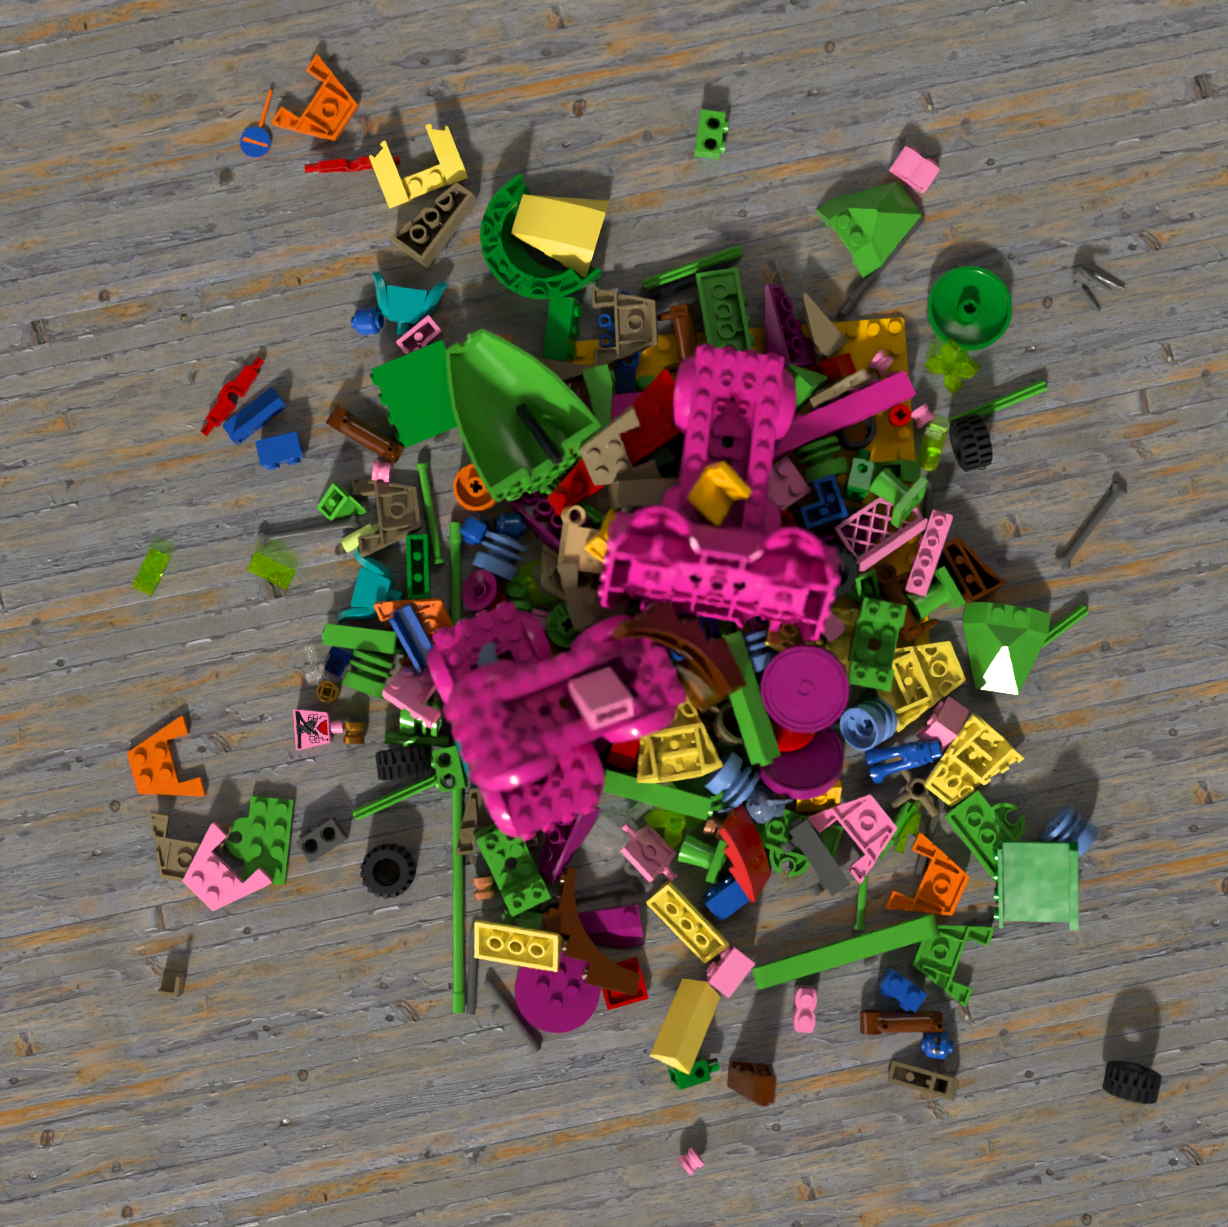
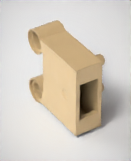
[557,506,607,574]

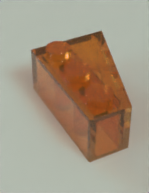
[667,646,723,713]

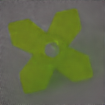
[924,338,980,394]
[644,809,703,849]

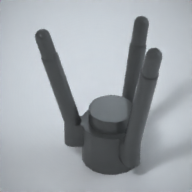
[1073,265,1125,312]

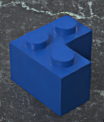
[798,474,848,530]

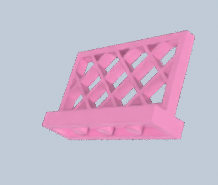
[832,497,929,572]

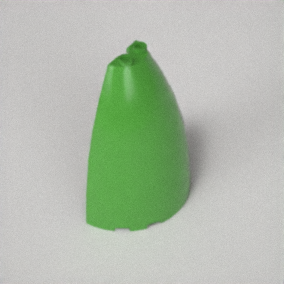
[446,328,602,502]

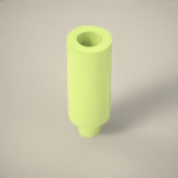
[340,523,380,553]

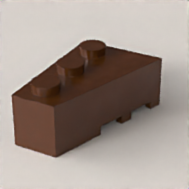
[939,536,1007,605]
[727,1061,777,1107]

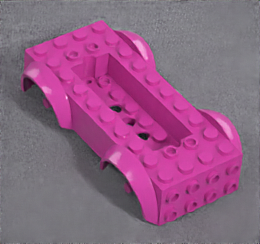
[662,344,796,536]
[598,505,840,642]
[427,601,605,841]
[443,615,687,791]

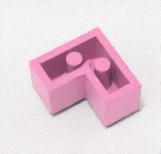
[396,315,444,355]
[916,696,970,760]

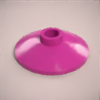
[462,570,498,611]

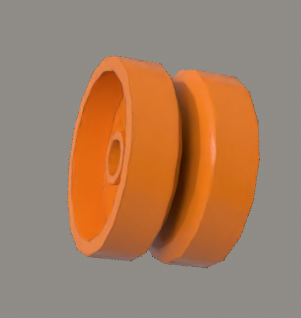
[453,464,498,513]

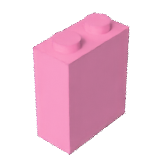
[569,667,633,729]

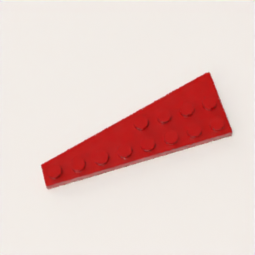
[547,368,682,517]

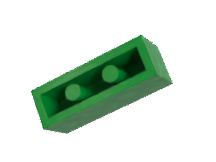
[542,297,583,363]
[406,534,432,600]

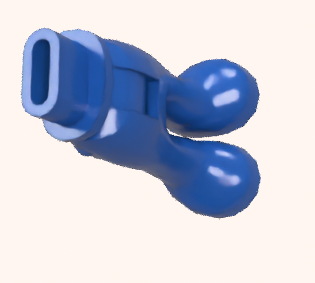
[865,740,943,784]

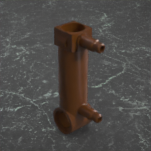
[657,303,698,373]
[325,405,405,464]
[875,563,938,643]
[860,1010,943,1035]

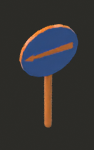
[240,89,273,158]

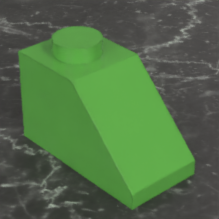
[871,460,921,484]

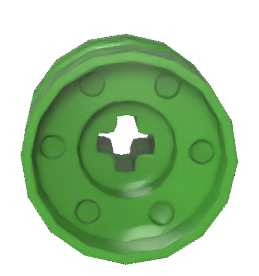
[795,436,849,486]
[546,603,585,647]
[342,649,396,699]
[400,692,444,736]

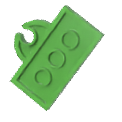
[944,790,1026,884]
[226,795,295,885]
[754,809,844,877]

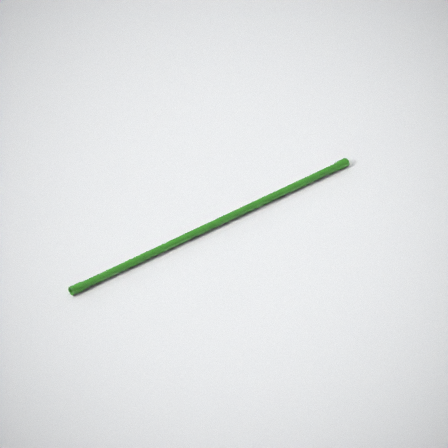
[449,522,465,1013]

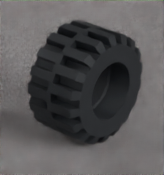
[949,414,993,472]
[822,541,860,599]
[375,745,432,781]
[360,843,416,899]
[1102,1060,1162,1104]

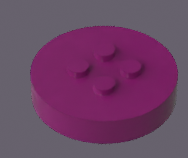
[761,644,850,733]
[757,727,844,800]
[515,952,600,1033]

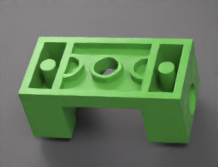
[848,597,907,691]
[473,823,551,917]

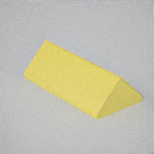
[645,880,730,964]
[475,920,563,972]
[650,978,721,1074]

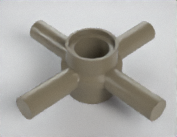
[889,769,939,817]

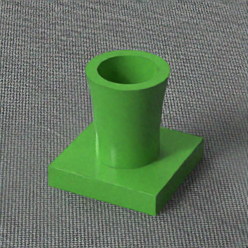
[869,467,928,528]
[906,566,966,620]
[678,833,728,884]

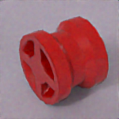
[888,404,911,427]

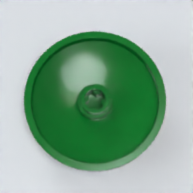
[926,266,1012,351]

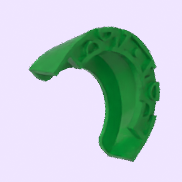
[480,173,601,299]

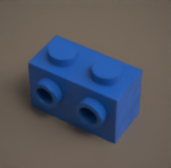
[255,431,305,470]
[702,873,750,923]
[877,966,928,1012]

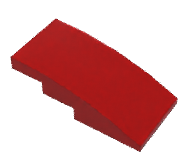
[718,803,771,902]

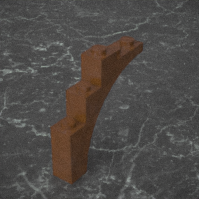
[612,601,747,698]
[541,867,641,996]

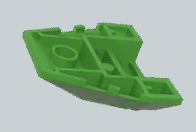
[816,181,922,278]
[962,602,1051,695]

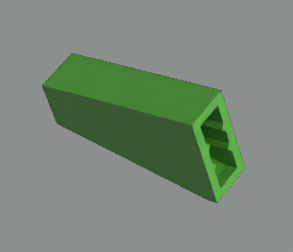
[322,623,408,656]

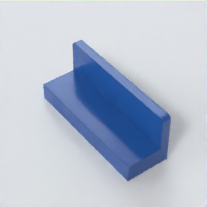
[223,387,288,445]
[389,603,433,674]

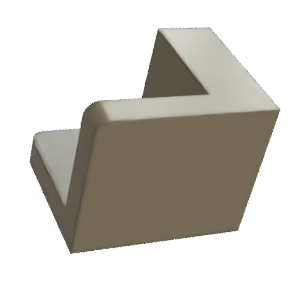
[157,970,186,998]

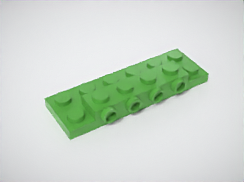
[696,267,755,352]

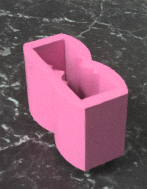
[889,146,940,194]
[792,984,817,1033]

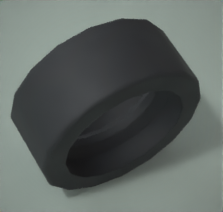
[835,416,877,451]

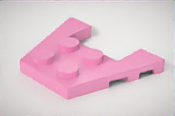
[383,666,440,728]
[807,794,897,884]
[182,821,273,911]

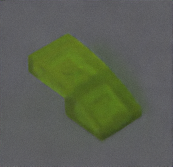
[916,423,948,472]
[131,547,171,597]
[246,551,296,590]
[892,812,921,854]

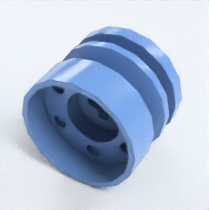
[472,531,527,582]
[742,630,777,672]
[840,697,898,751]
[704,751,761,809]
[1040,805,1099,858]

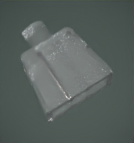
[580,811,628,861]

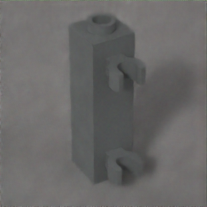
[780,817,850,897]

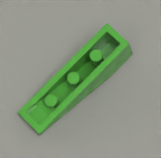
[582,364,616,429]

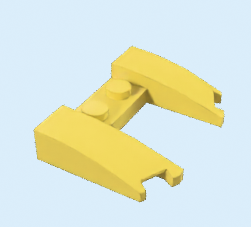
[369,124,468,208]

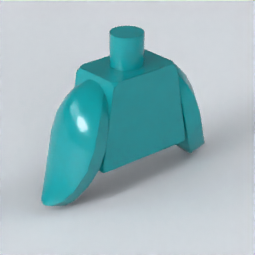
[371,271,449,336]
[338,547,404,624]

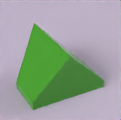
[786,364,828,414]
[316,481,369,522]
[844,569,881,605]

